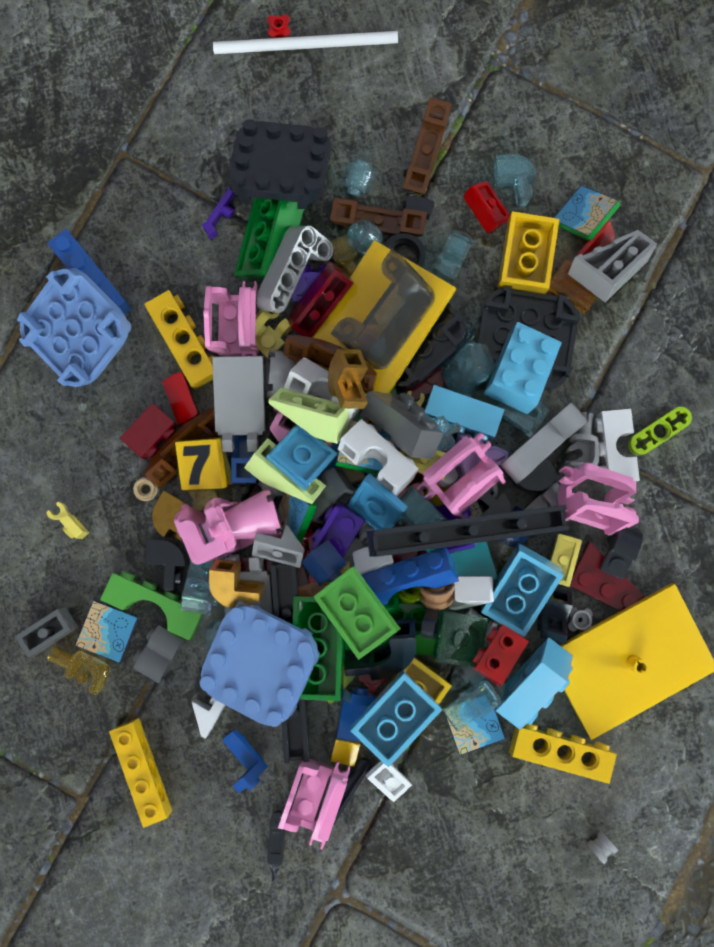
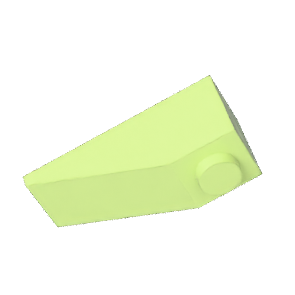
[269,388,348,444]
[244,438,326,504]

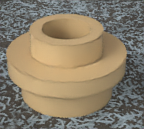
[133,477,158,501]

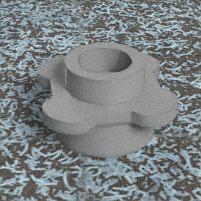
[568,607,593,631]

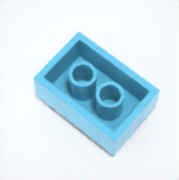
[484,322,562,415]
[425,385,505,443]
[481,543,564,637]
[496,637,573,730]
[350,670,442,768]

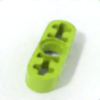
[628,407,692,456]

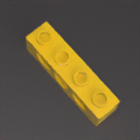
[144,290,214,390]
[109,718,172,828]
[509,723,617,784]

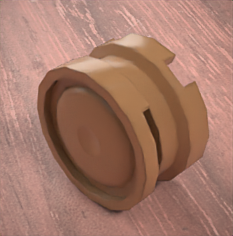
[420,583,455,610]

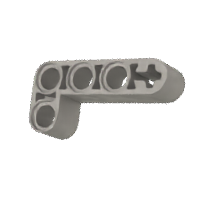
[256,226,333,313]
[500,402,588,484]

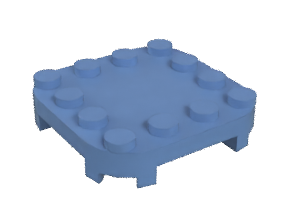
[17,268,131,387]
[200,603,320,727]

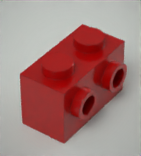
[472,624,529,686]

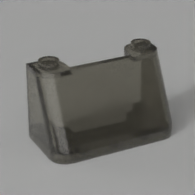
[331,249,435,370]

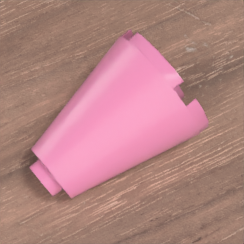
[224,488,283,540]

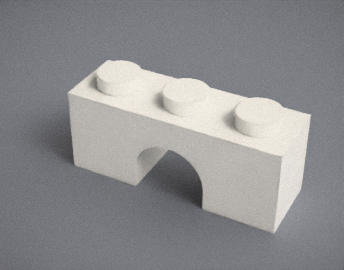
[284,357,367,425]
[594,409,640,485]
[338,419,419,496]

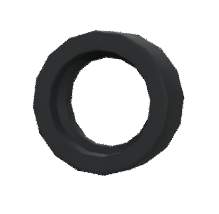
[384,233,426,268]

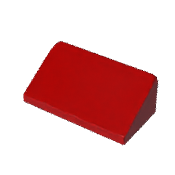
[463,180,510,233]
[573,220,615,260]
[162,371,200,426]

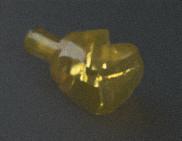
[47,647,110,695]

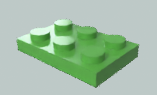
[313,566,400,660]

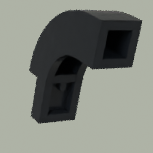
[344,618,416,681]

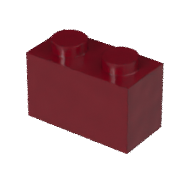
[119,403,178,460]

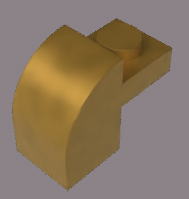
[328,349,368,409]
[152,491,189,542]
[209,559,265,609]

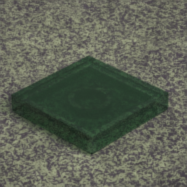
[432,610,489,667]

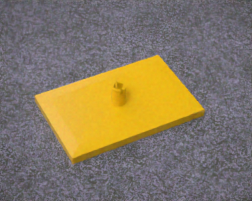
[297,240,456,394]
[560,583,714,740]

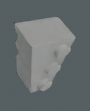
[568,230,657,302]

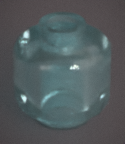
[341,159,375,197]
[347,220,383,255]

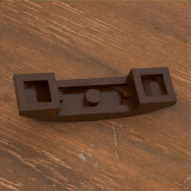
[403,97,452,195]
[330,198,427,237]
[284,335,377,393]
[143,407,218,488]

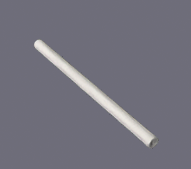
[213,31,398,54]

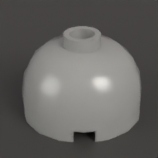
[265,350,297,398]

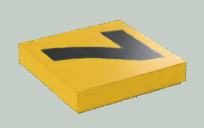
[175,438,227,490]

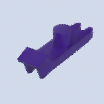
[202,187,236,240]

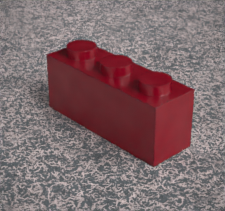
[287,261,354,337]

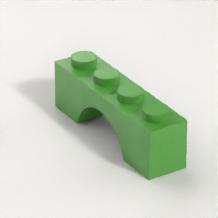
[100,570,206,641]

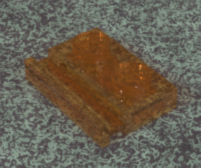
[549,259,597,314]

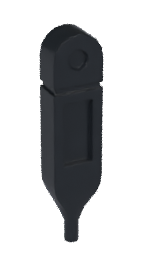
[267,810,285,882]

